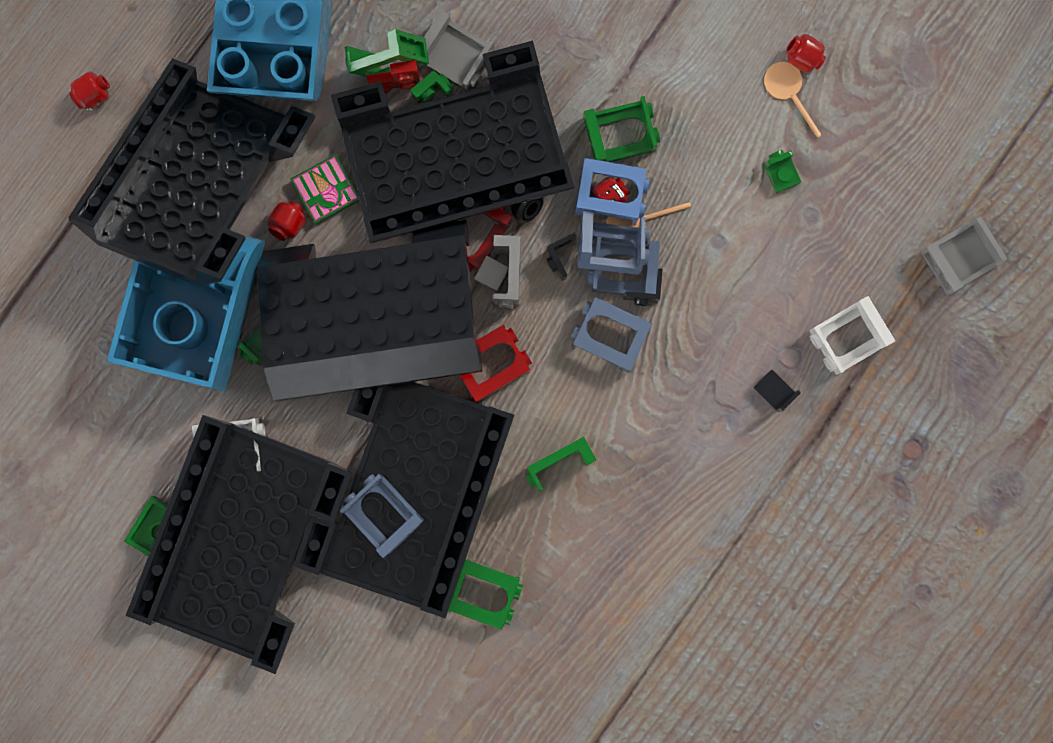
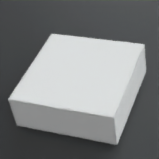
[474,256,509,292]

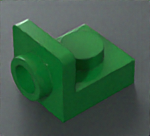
[410,70,452,104]
[764,150,802,194]
[238,326,263,366]

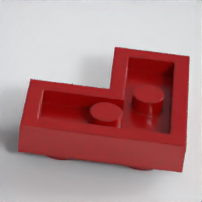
[366,60,421,93]

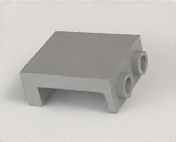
[424,10,494,91]
[920,216,1008,295]
[492,235,521,310]

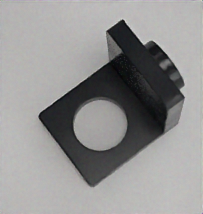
[546,232,576,281]
[623,268,663,306]
[753,370,801,412]

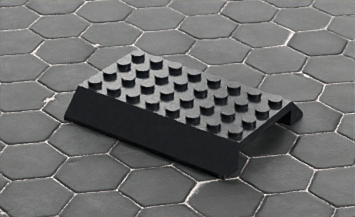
[331,40,574,244]
[68,58,315,286]
[257,220,483,402]
[293,382,514,618]
[126,415,353,674]

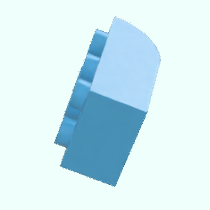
[207,0,333,101]
[107,235,266,392]

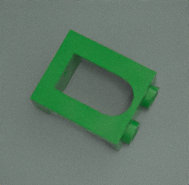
[345,29,429,77]
[583,96,660,162]
[525,437,596,491]
[448,558,523,630]

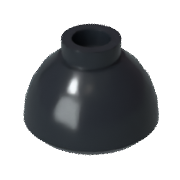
[511,197,544,223]

